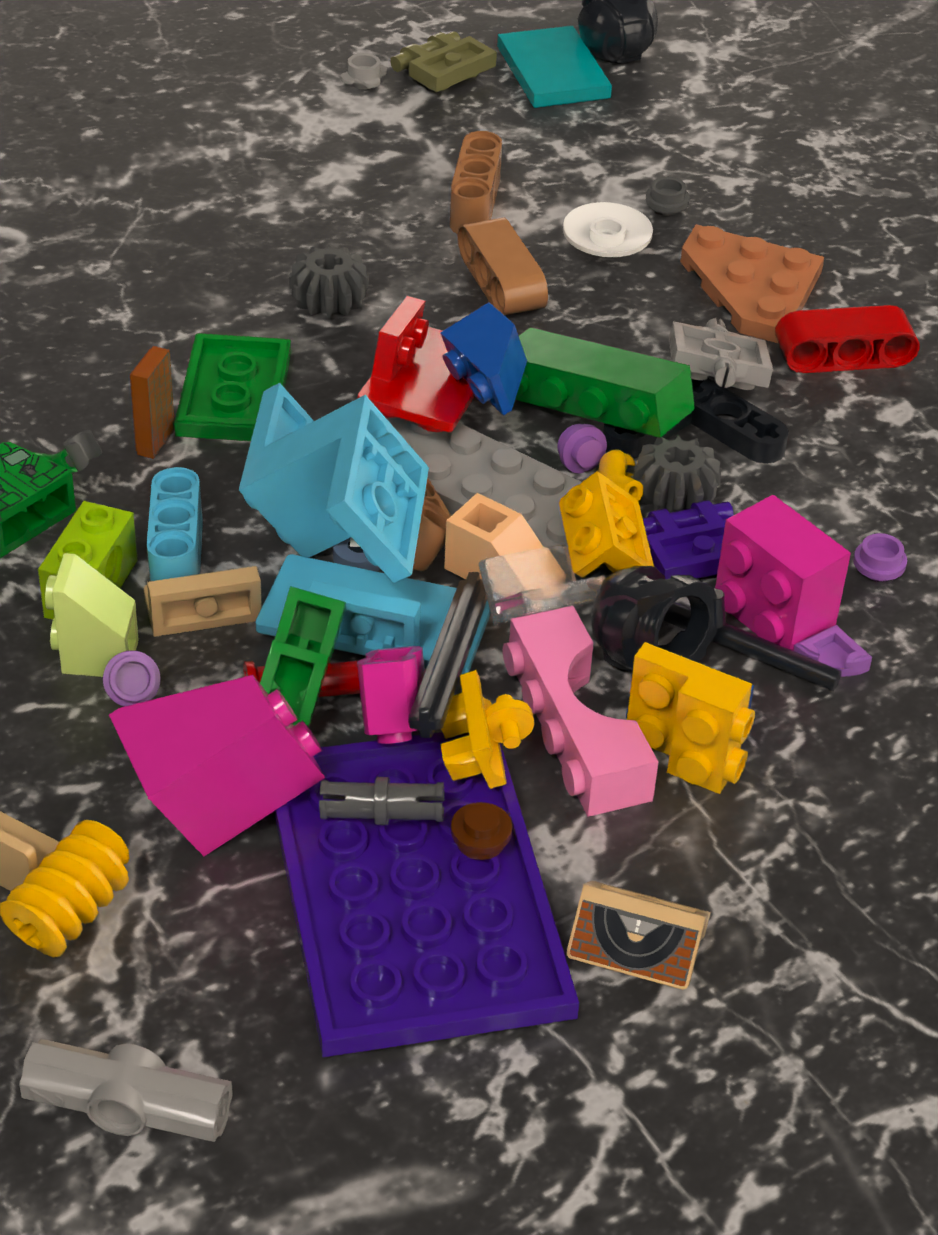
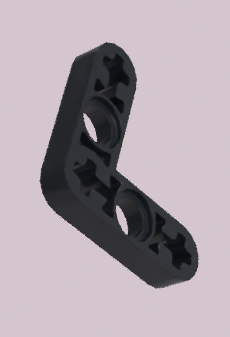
[603,378,789,464]

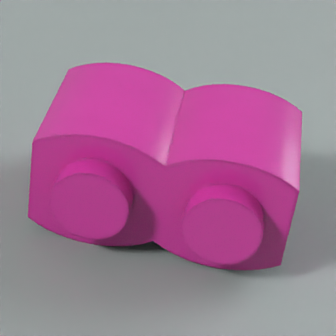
[357,646,425,744]

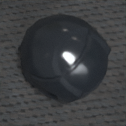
[577,0,658,63]
[591,566,726,673]

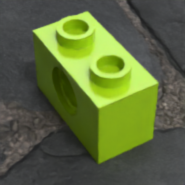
[38,501,138,620]

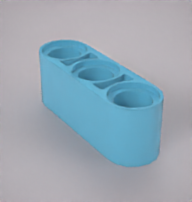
[147,467,203,581]

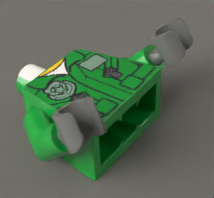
[0,430,103,558]

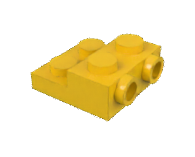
[627,642,755,794]

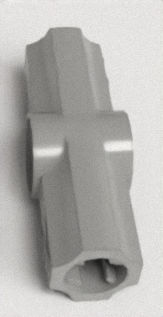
[19,1039,233,1142]

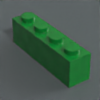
[515,327,695,438]

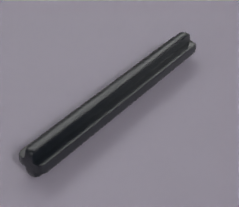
[408,572,491,738]

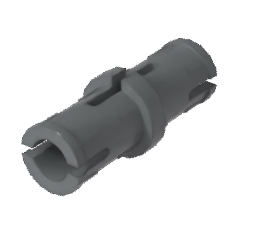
[319,777,444,825]

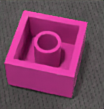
[715,495,851,651]

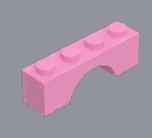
[503,606,658,817]

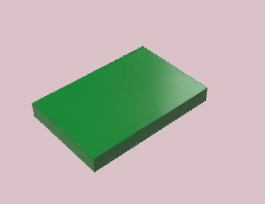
[174,333,291,441]

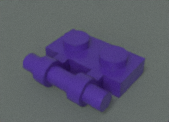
[643,500,734,579]

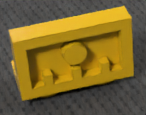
[559,471,654,578]

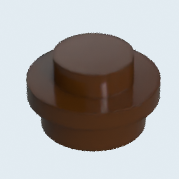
[451,802,512,860]

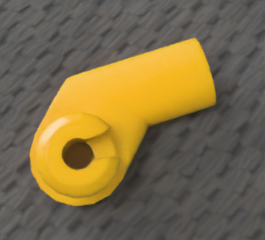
[598,449,643,501]

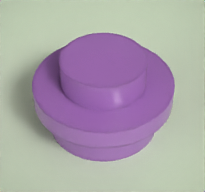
[557,424,607,473]
[853,533,907,581]
[103,650,160,707]

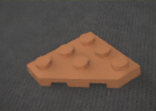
[680,224,824,343]

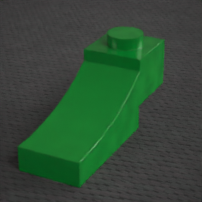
[260,586,346,728]

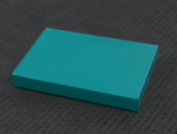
[497,26,612,108]

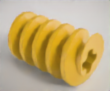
[0,820,130,957]

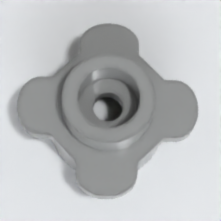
[341,53,387,89]

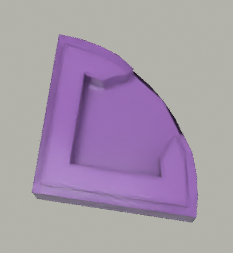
[793,625,872,677]

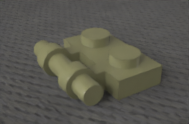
[390,31,497,92]

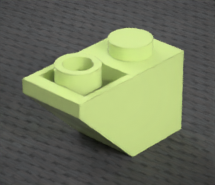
[45,553,139,677]

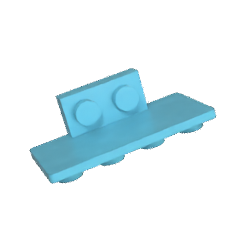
[255,554,494,674]

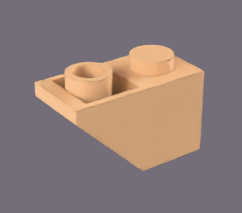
[444,493,563,613]

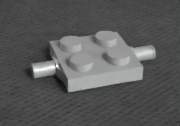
[669,318,773,390]

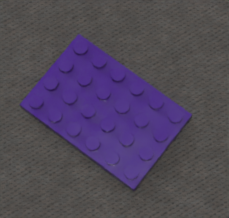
[274,732,579,1058]

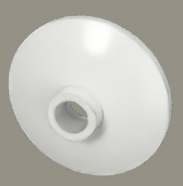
[563,202,653,257]

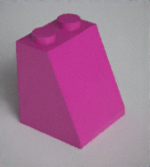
[109,675,325,857]

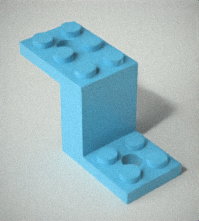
[239,383,429,583]

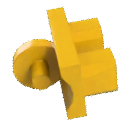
[441,670,535,789]

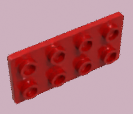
[357,296,475,432]

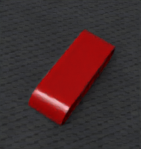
[775,305,920,373]

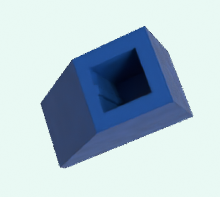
[440,302,527,416]

